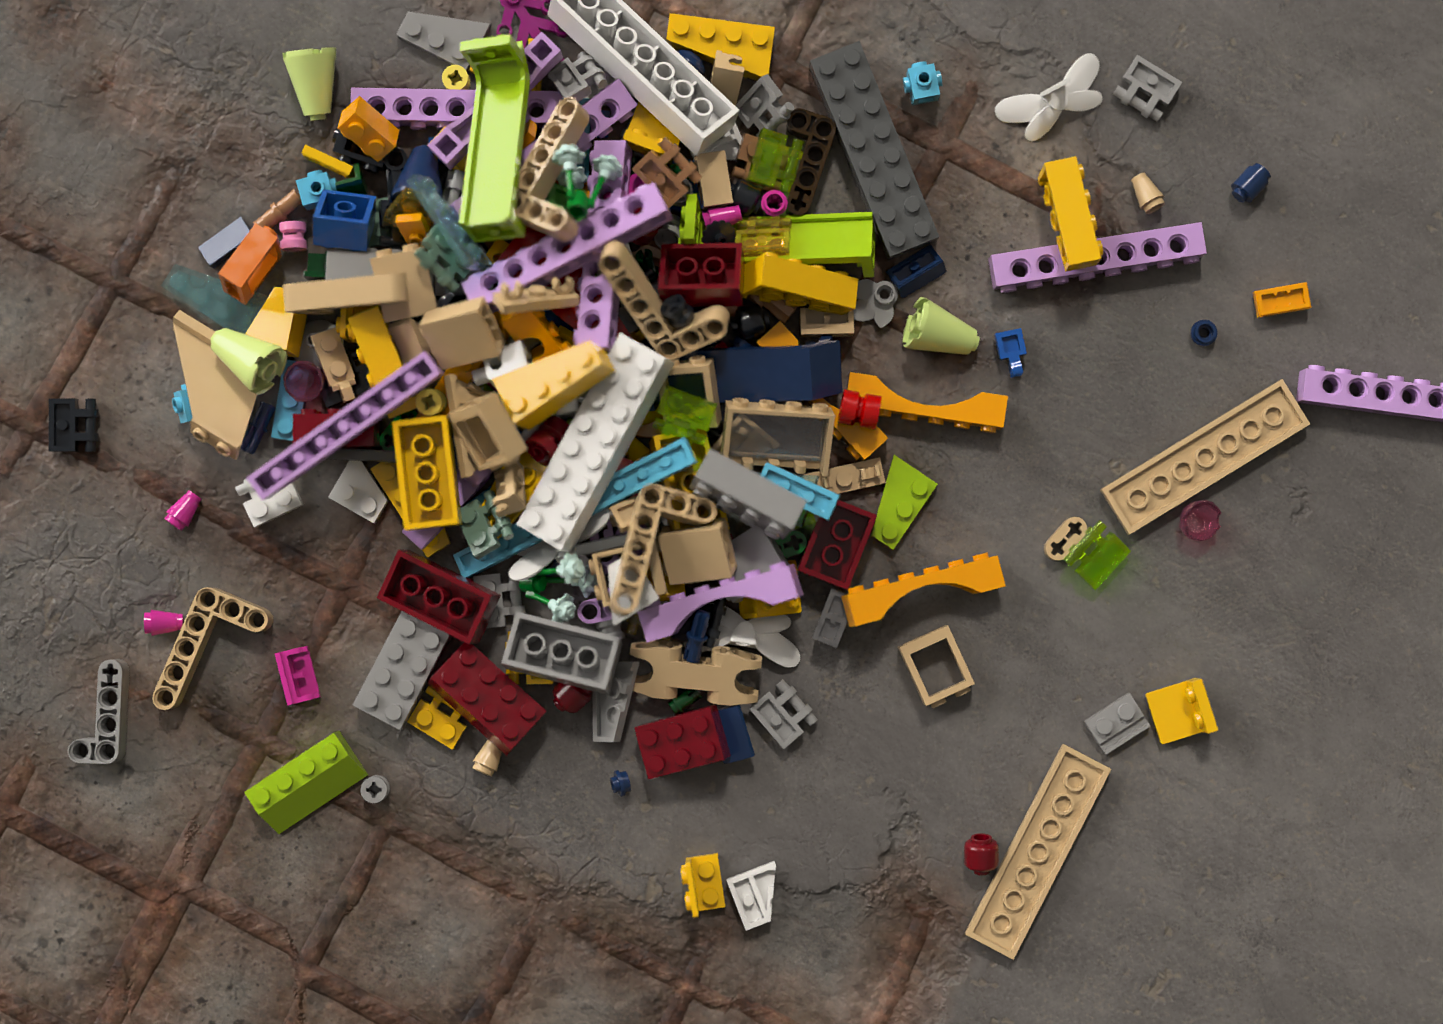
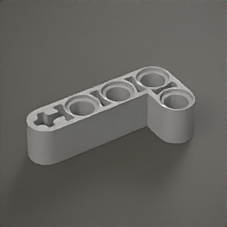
[68,659,129,764]

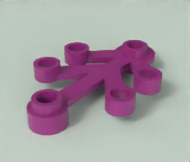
[496,0,569,62]

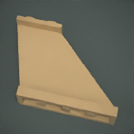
[173,310,258,460]

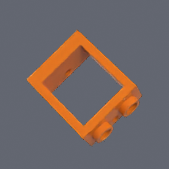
[218,223,282,305]

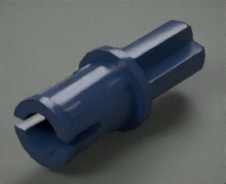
[240,401,276,454]
[683,609,710,663]

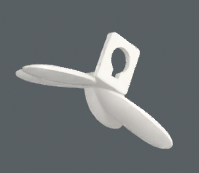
[995,53,1102,141]
[509,508,610,581]
[684,603,800,667]

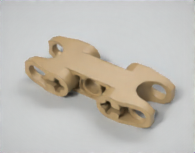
[630,640,762,706]

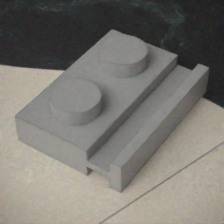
[1084,693,1151,754]

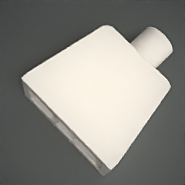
[472,340,532,389]

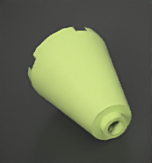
[282,47,336,121]
[903,297,980,355]
[211,328,287,395]

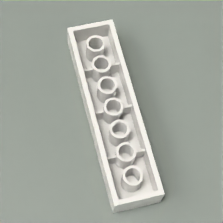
[547,0,740,156]
[517,333,675,552]

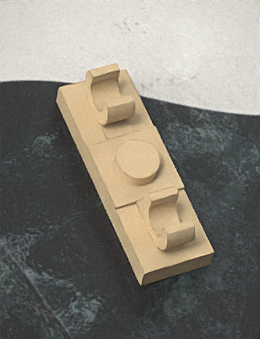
[493,276,579,314]
[802,457,886,494]

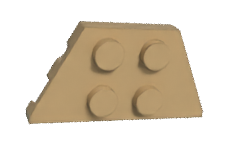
[444,374,500,479]

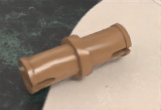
[253,189,302,228]

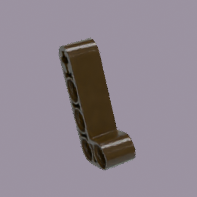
[786,108,836,216]

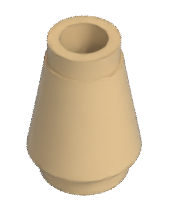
[1131,173,1165,214]
[473,740,502,777]

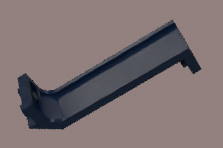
[649,335,843,411]

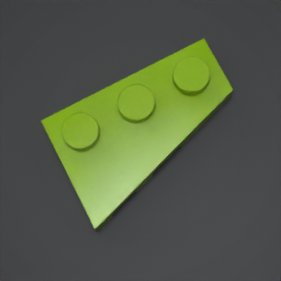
[871,455,938,550]

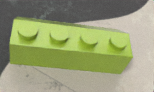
[244,731,368,834]

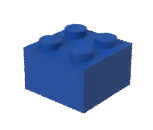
[313,189,376,252]

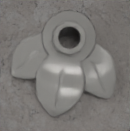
[854,279,898,328]

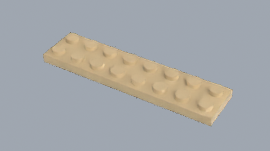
[1100,379,1310,535]
[965,744,1111,960]

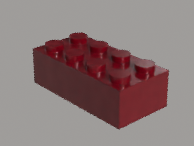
[377,550,501,644]
[428,642,546,756]

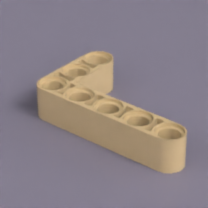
[515,97,589,242]
[599,241,730,360]
[283,273,408,315]
[610,484,717,617]
[152,587,273,710]

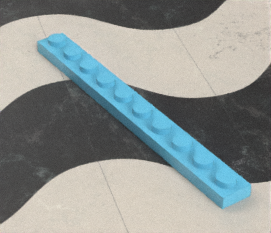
[453,437,698,578]

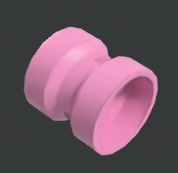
[279,221,307,252]

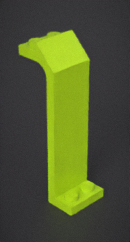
[459,34,530,243]
[678,194,876,277]

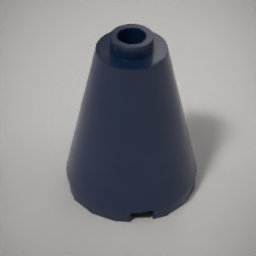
[389,145,443,221]

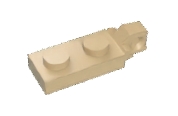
[310,327,356,403]

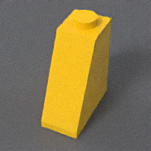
[245,287,307,357]

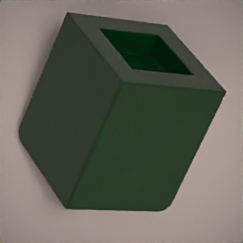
[335,163,368,195]
[303,251,327,281]

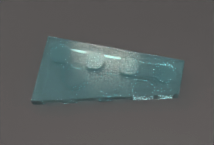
[406,174,493,272]
[161,264,269,334]

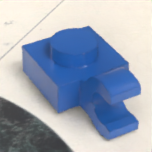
[994,328,1027,378]

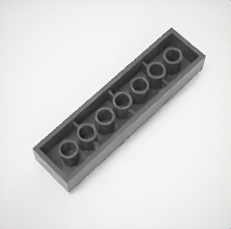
[809,41,939,261]

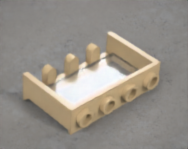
[720,398,835,476]

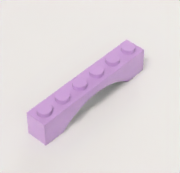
[428,32,563,170]
[638,561,803,643]

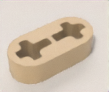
[1044,517,1087,561]

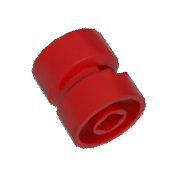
[838,389,881,430]

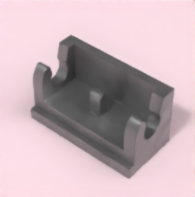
[812,588,847,648]

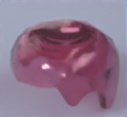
[283,360,324,402]
[1180,500,1221,541]

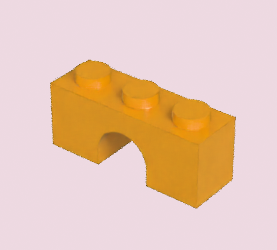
[501,310,572,363]

